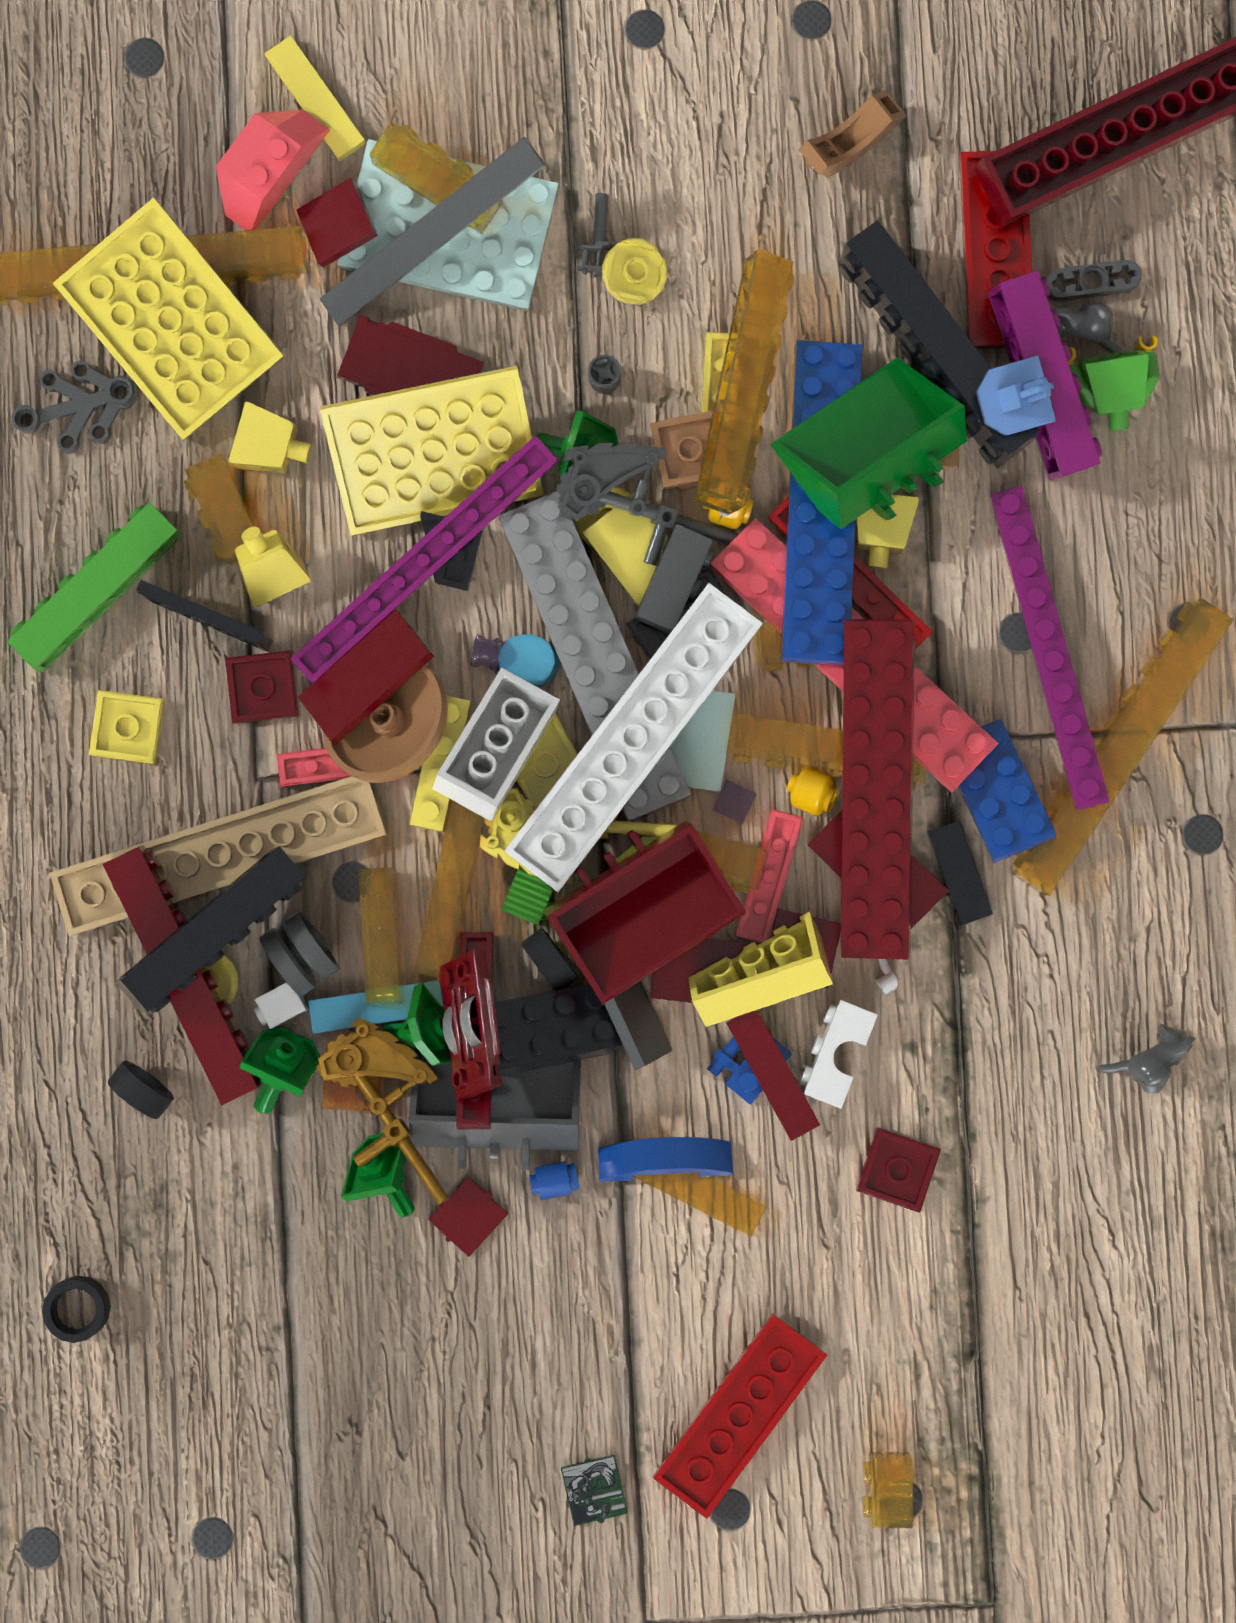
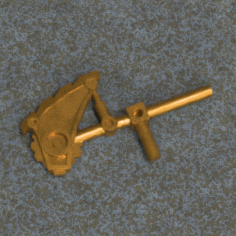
[317,1018,449,1206]

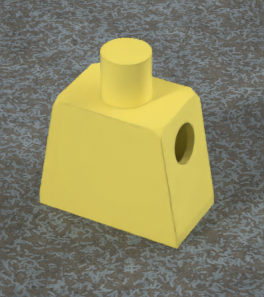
[228,401,312,473]
[855,494,919,570]
[235,527,311,608]

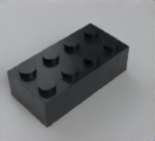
[494,984,623,1077]

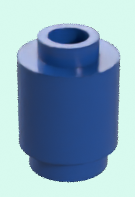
[529,1161,580,1200]

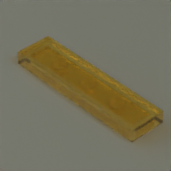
[633,1172,766,1237]

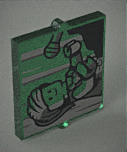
[561,1454,628,1526]

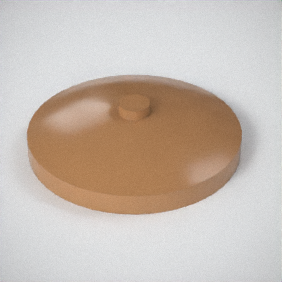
[323,665,448,783]

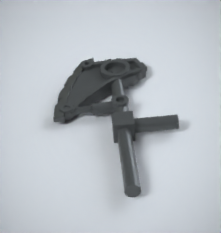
[557,443,739,566]

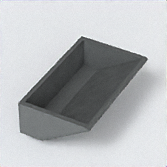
[408,1049,581,1170]

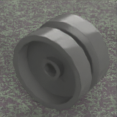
[259,910,340,997]

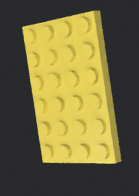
[53,197,284,440]
[320,366,544,536]

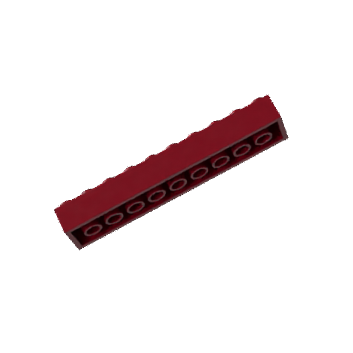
[974,37,1236,227]
[841,619,915,960]

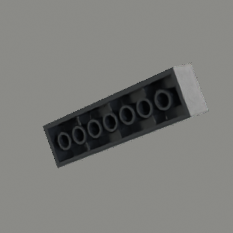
[839,220,1040,469]

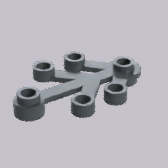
[11,360,138,454]

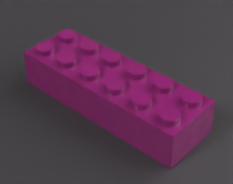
[987,270,1102,480]

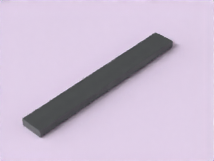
[319,137,546,326]

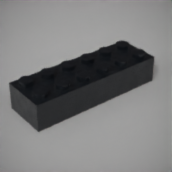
[115,846,306,1013]

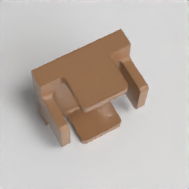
[650,410,729,491]

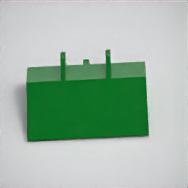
[770,358,967,529]

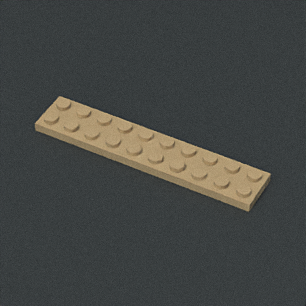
[49,776,387,936]

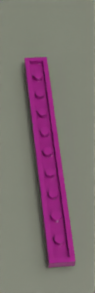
[290,435,558,683]
[990,486,1110,811]

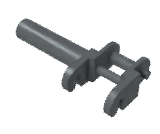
[577,193,617,277]

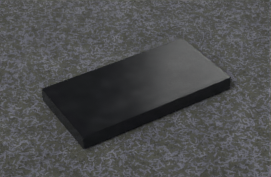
[136,580,273,652]

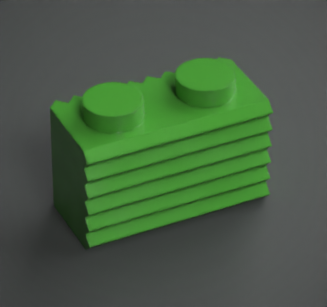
[501,866,554,925]

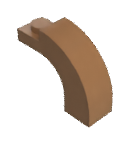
[799,90,907,178]

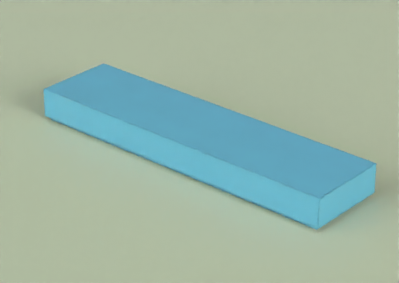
[308,980,445,1034]

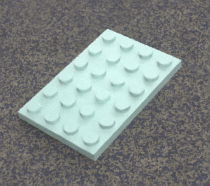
[337,139,559,312]

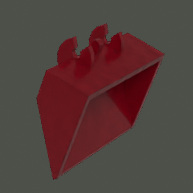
[543,821,746,1005]

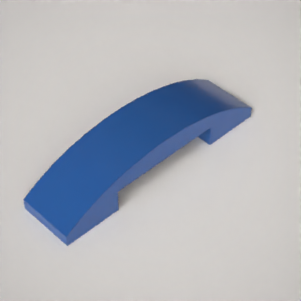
[598,1137,733,1182]

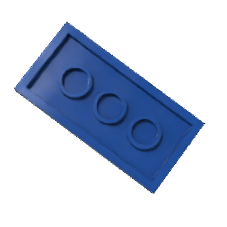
[958,719,1056,863]

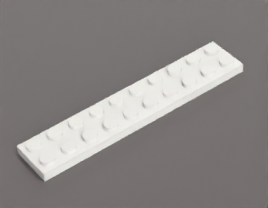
[505,583,763,893]

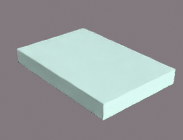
[670,690,735,792]

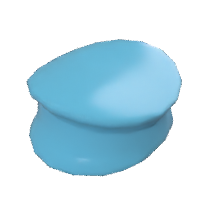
[498,634,559,687]

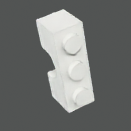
[799,999,878,1109]

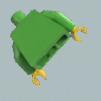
[1068,335,1160,431]

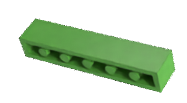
[7,502,183,673]

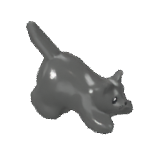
[1050,303,1123,354]
[1098,1024,1195,1093]

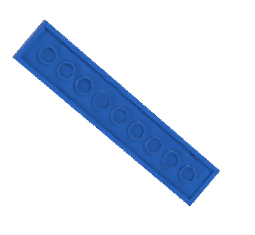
[781,340,862,666]

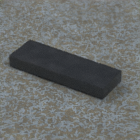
[927,821,993,926]

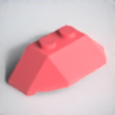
[216,110,330,235]

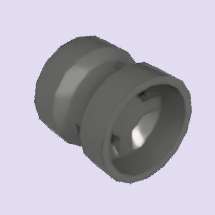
[588,354,621,394]

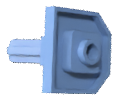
[976,356,1056,436]

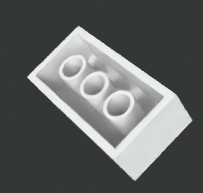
[433,667,560,822]

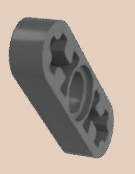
[1046,260,1141,302]

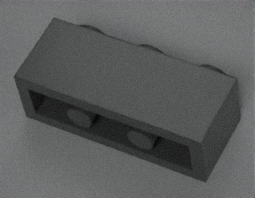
[634,524,715,634]

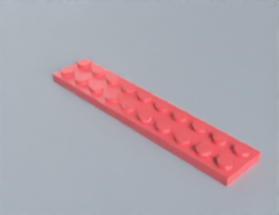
[709,518,999,793]

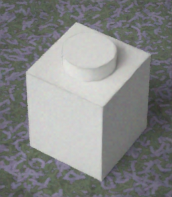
[254,982,309,1029]

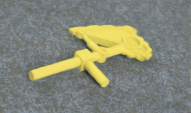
[479,788,677,884]

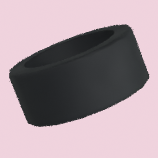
[521,928,579,990]
[107,1060,174,1119]
[42,1276,111,1343]

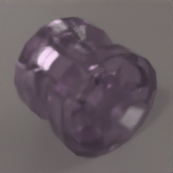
[471,634,503,671]

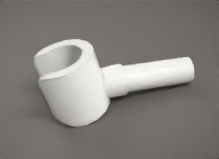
[876,959,898,995]

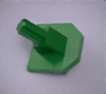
[537,411,619,476]
[382,983,452,1066]
[239,1027,321,1114]
[341,1133,415,1218]

